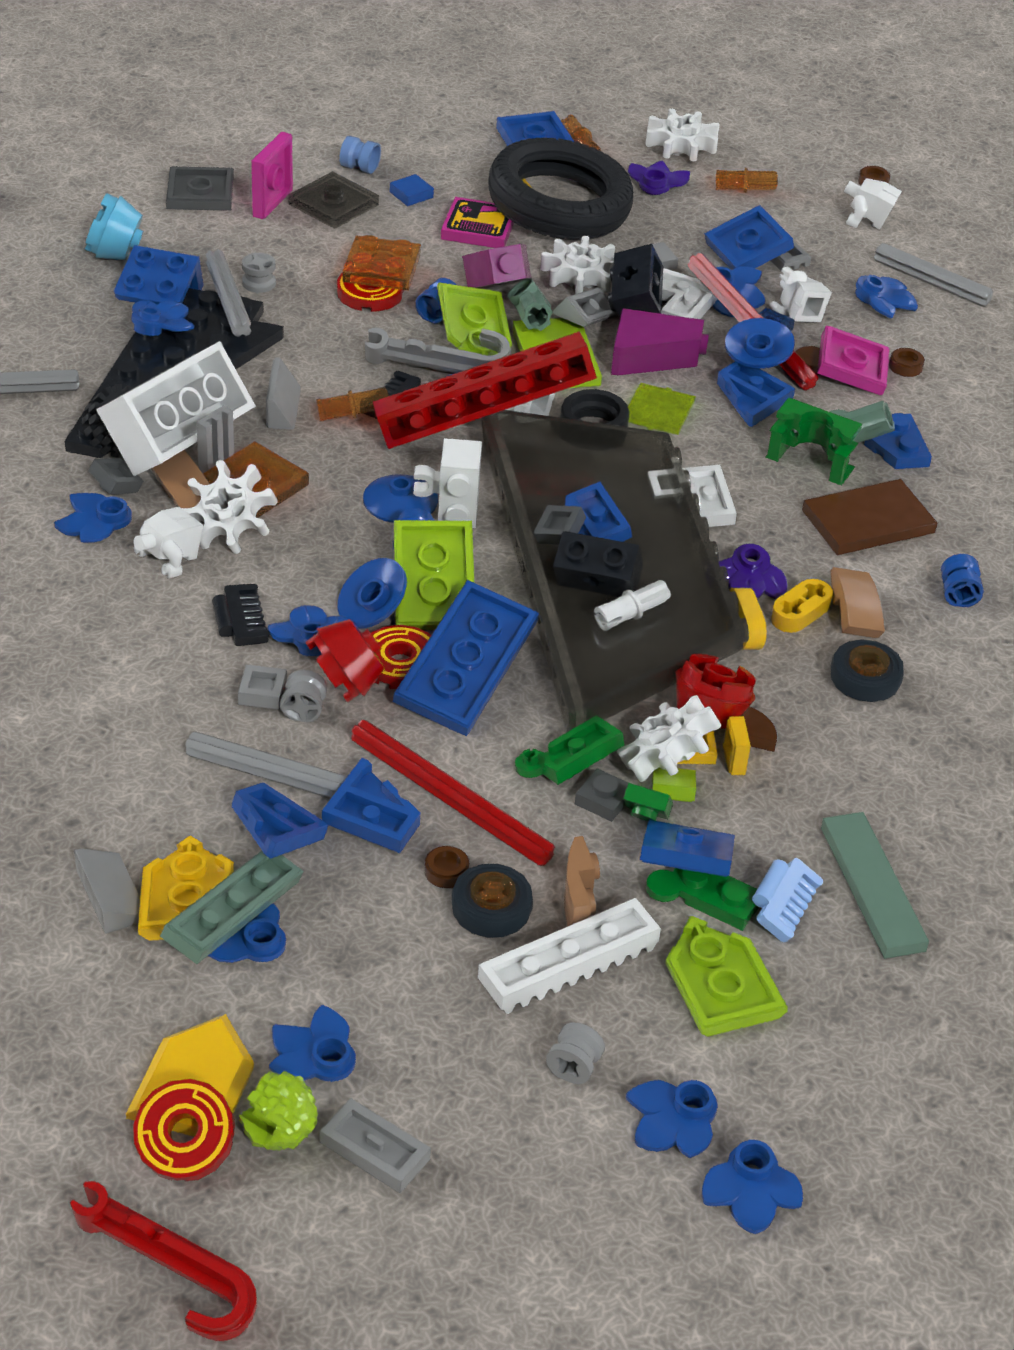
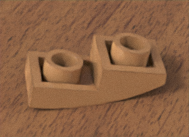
[151,450,210,508]
[830,567,885,638]
[564,836,600,926]

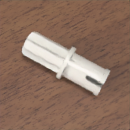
[594,580,671,631]

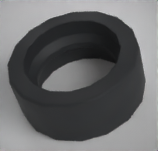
[559,389,630,451]

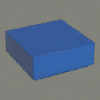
[390,174,434,206]

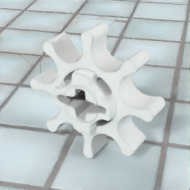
[646,109,719,161]
[540,236,615,294]
[182,460,278,554]
[616,695,721,782]

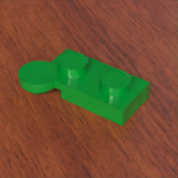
[515,715,625,785]
[646,868,759,931]

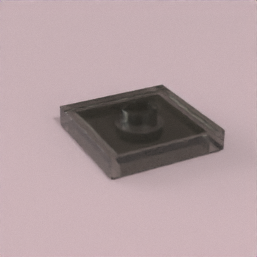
[288,171,379,229]

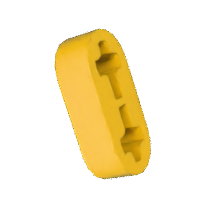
[771,579,833,633]
[726,588,767,650]

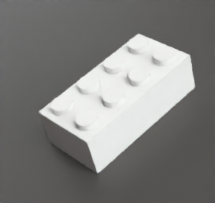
[96,341,256,476]

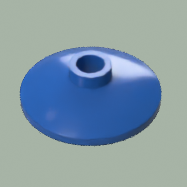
[725,318,795,369]
[363,474,438,523]
[338,558,407,629]

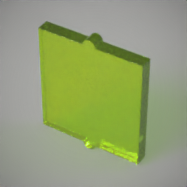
[628,383,696,435]

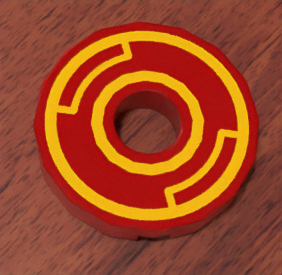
[337,265,404,312]
[371,625,431,689]
[133,1079,235,1182]

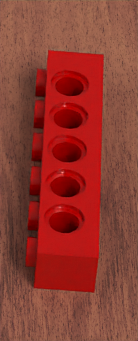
[373,331,597,449]

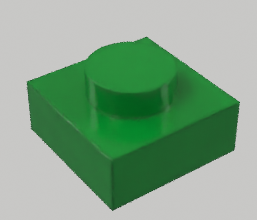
[623,783,673,821]

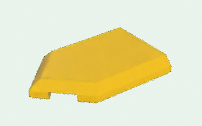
[138,835,234,941]
[126,1014,254,1137]

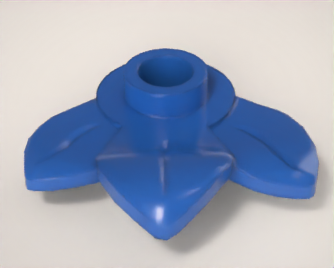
[712,266,765,317]
[855,275,918,319]
[131,300,194,336]
[54,493,132,543]
[268,605,348,656]
[208,903,286,963]
[269,1005,356,1082]
[626,1080,718,1158]
[702,1140,803,1234]

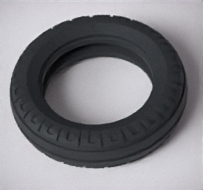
[488,137,634,240]

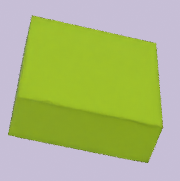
[652,767,696,802]

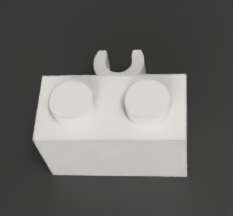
[413,438,482,528]

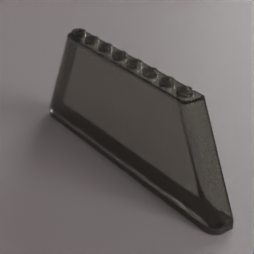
[481,410,749,733]

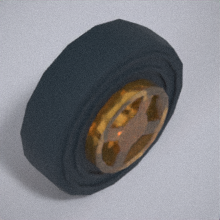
[831,639,904,702]
[452,864,533,938]

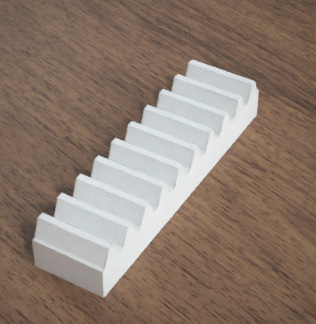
[478,898,661,1014]

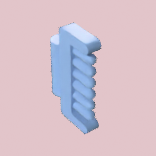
[752,858,823,942]

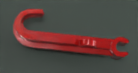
[70,1181,257,1341]

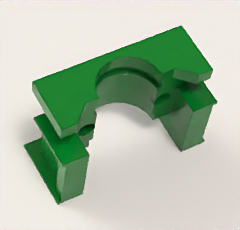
[765,398,862,486]

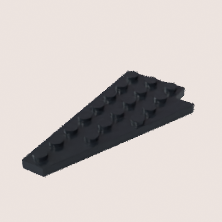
[65,288,284,458]

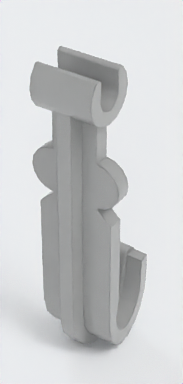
[365,328,511,374]

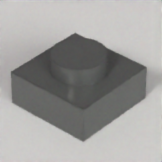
[88,458,144,495]
[533,505,586,545]
[575,768,628,822]

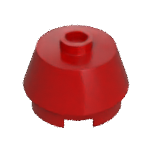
[305,619,385,703]
[676,654,756,729]

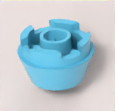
[85,193,143,260]

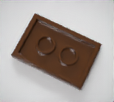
[802,479,938,555]

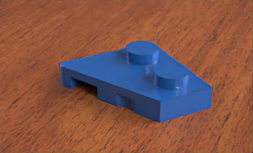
[717,362,795,427]
[864,413,932,469]
[565,481,633,542]
[322,758,421,853]
[231,782,329,859]

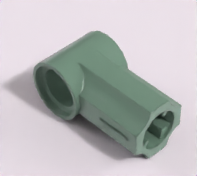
[507,278,553,331]
[822,401,895,453]

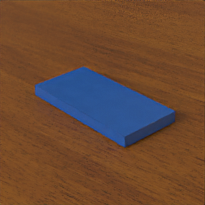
[393,580,539,736]

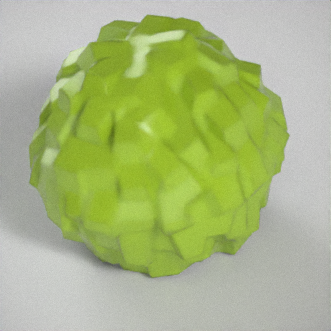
[239,1071,318,1151]

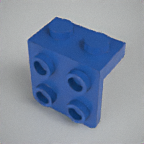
[114,245,204,304]

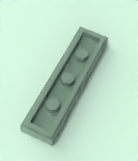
[821,812,929,959]
[160,851,304,964]

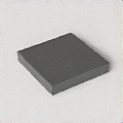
[166,166,234,211]

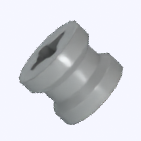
[242,252,276,293]
[280,670,327,722]
[546,1022,605,1085]

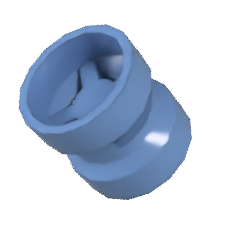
[340,136,381,174]

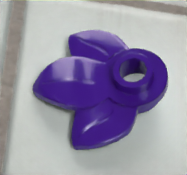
[628,161,690,195]
[710,544,788,600]

